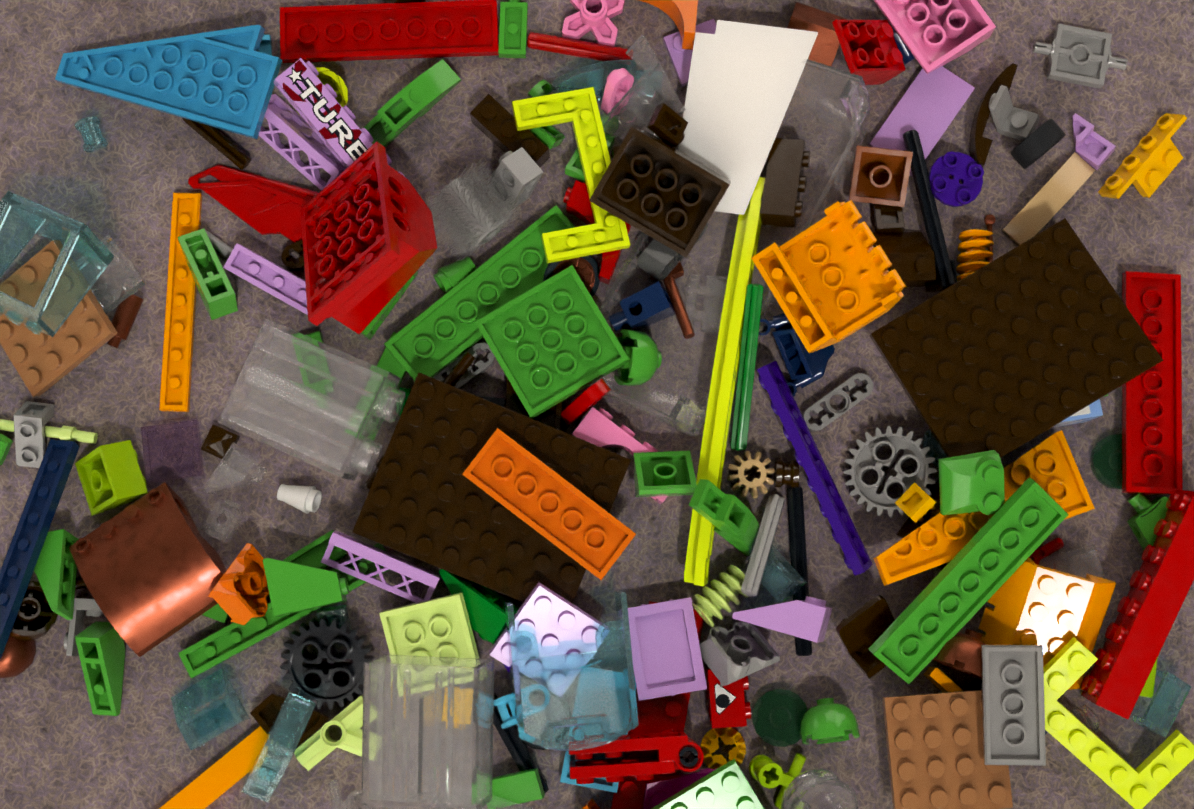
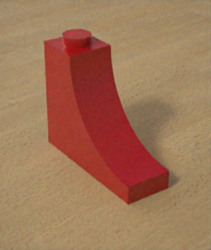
[563,180,631,285]

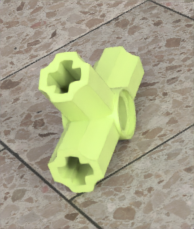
[293,695,381,771]

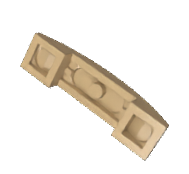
[1002,152,1095,245]

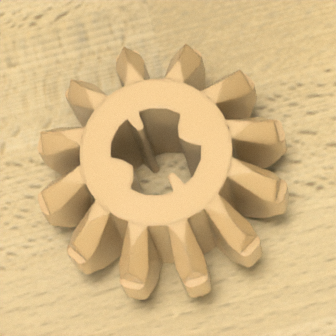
[727,451,775,499]

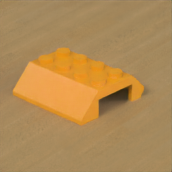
[751,200,906,353]
[979,557,1116,690]

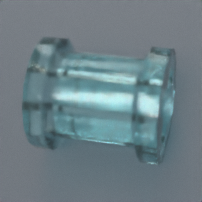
[75,116,108,152]

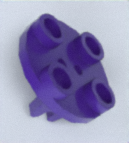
[928,151,984,207]

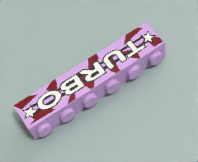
[273,58,405,177]

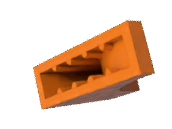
[638,0,698,50]

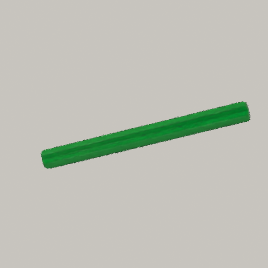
[730,284,764,451]

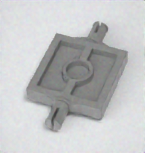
[1033,24,1128,89]

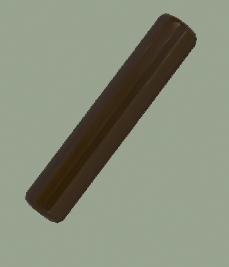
[183,118,251,170]

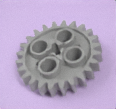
[844,426,937,518]

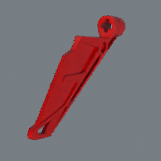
[188,165,320,243]

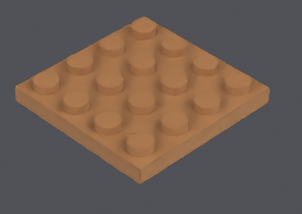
[0,240,118,397]
[882,690,1013,809]

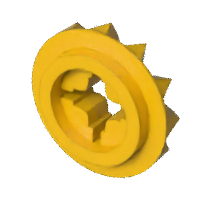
[700,727,746,769]

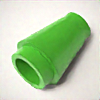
[434,256,476,293]

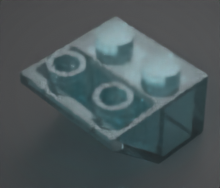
[171,668,250,750]

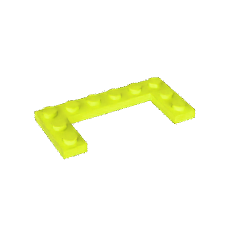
[512,87,630,263]
[1043,637,1194,809]

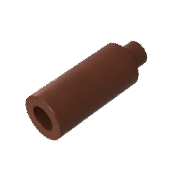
[107,292,143,348]

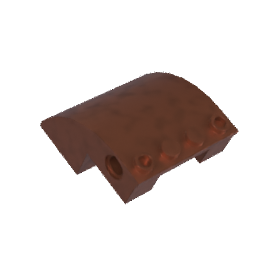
[69,482,226,657]

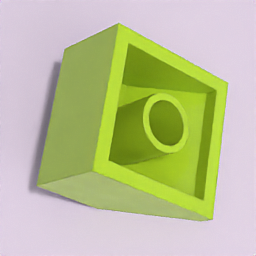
[75,440,148,516]

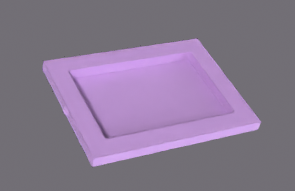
[623,597,707,701]

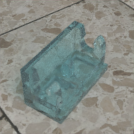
[1131,669,1192,738]

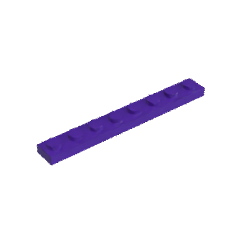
[757,361,873,576]

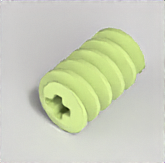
[692,565,748,627]

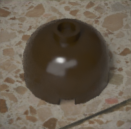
[10,581,58,641]

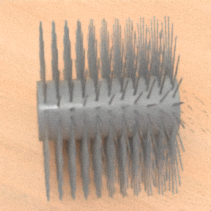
[426,162,521,261]

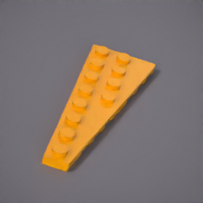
[873,430,1095,586]

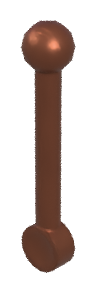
[984,214,996,262]

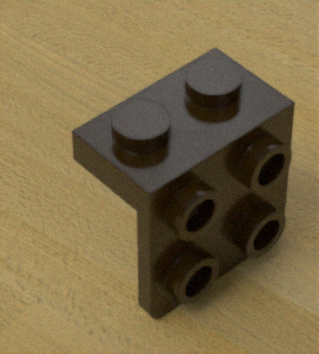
[836,595,895,679]

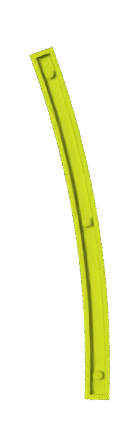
[684,177,765,586]

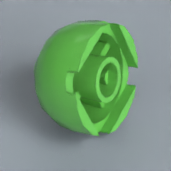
[614,329,662,386]
[800,698,860,745]

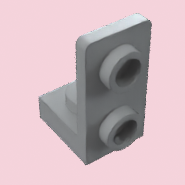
[989,85,1040,141]
[13,401,54,468]
[64,598,104,656]

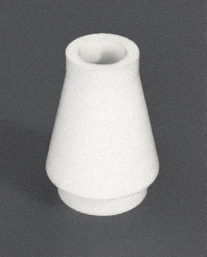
[277,484,322,514]

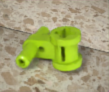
[749,753,806,809]

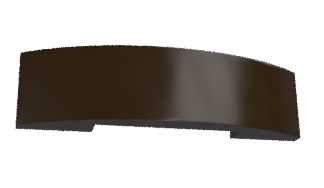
[969,63,1018,167]

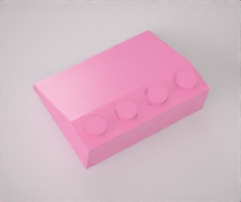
[874,0,996,74]

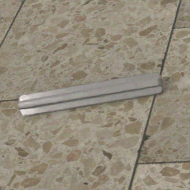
[741,494,785,597]

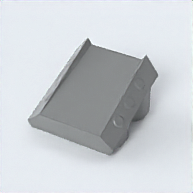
[699,621,780,687]

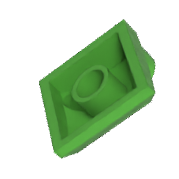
[939,450,1005,515]

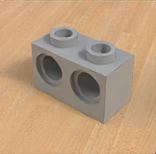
[488,147,543,212]

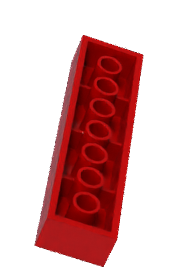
[1081,489,1194,720]

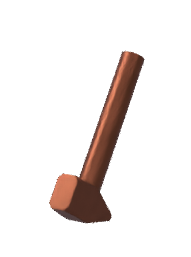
[650,262,695,339]

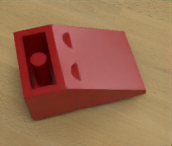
[832,20,906,85]

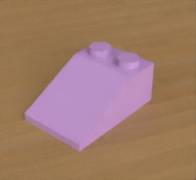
[732,596,832,643]

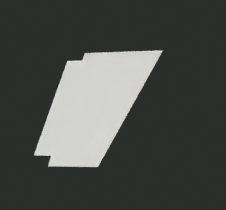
[678,20,818,215]

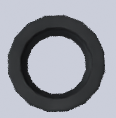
[1011,119,1065,169]

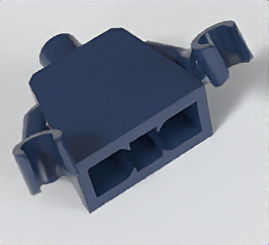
[759,313,835,397]

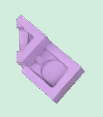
[1072,113,1116,170]

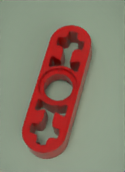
[561,379,611,426]

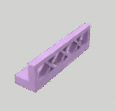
[259,94,345,191]
[223,243,308,315]
[321,530,440,603]

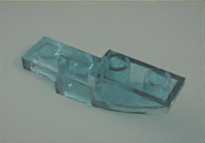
[552,60,663,101]
[241,692,316,802]

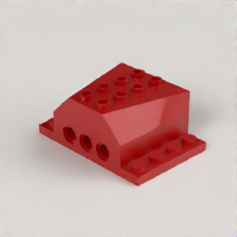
[300,141,437,335]

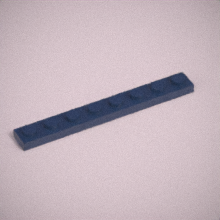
[0,439,80,660]

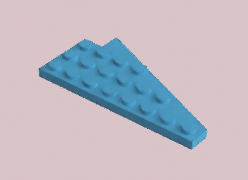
[55,25,282,139]

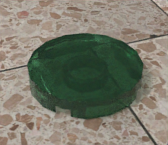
[1091,433,1122,490]
[752,689,808,747]

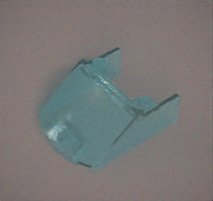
[505,591,639,751]

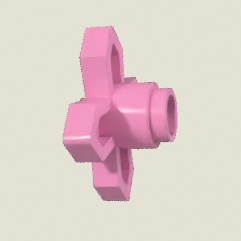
[562,0,625,47]

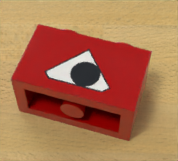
[706,669,751,729]

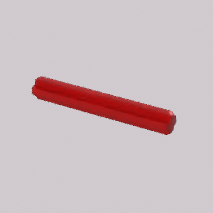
[527,32,634,66]

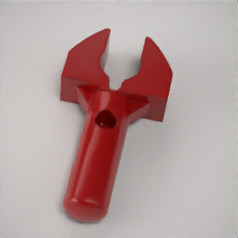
[1029,538,1064,565]

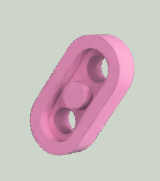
[601,68,634,117]

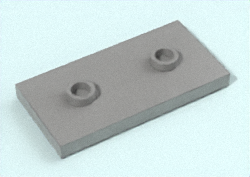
[981,645,1046,766]

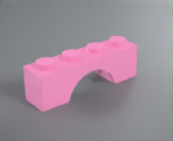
[572,407,668,504]

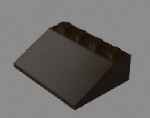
[589,124,731,258]

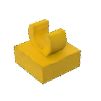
[895,482,936,523]

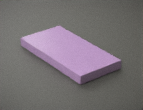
[869,66,975,177]

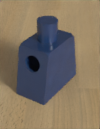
[609,281,675,331]

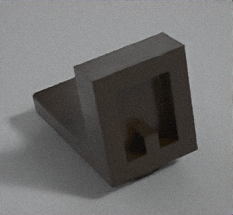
[647,102,688,147]

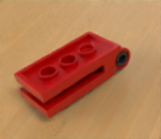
[568,731,704,784]

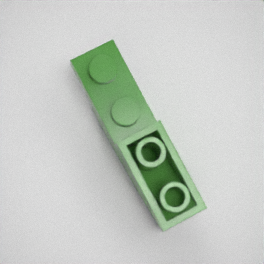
[364,59,461,148]
[689,479,760,556]

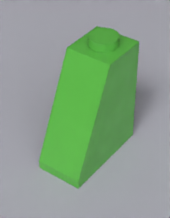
[263,558,349,616]

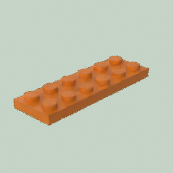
[462,428,636,580]

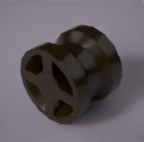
[774,459,799,488]

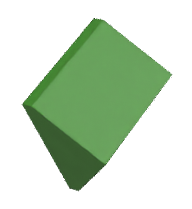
[633,451,697,497]

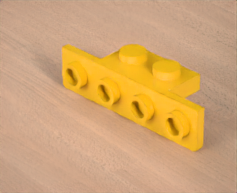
[1098,113,1187,199]

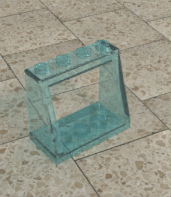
[0,191,114,337]

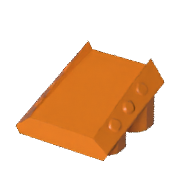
[208,543,269,625]

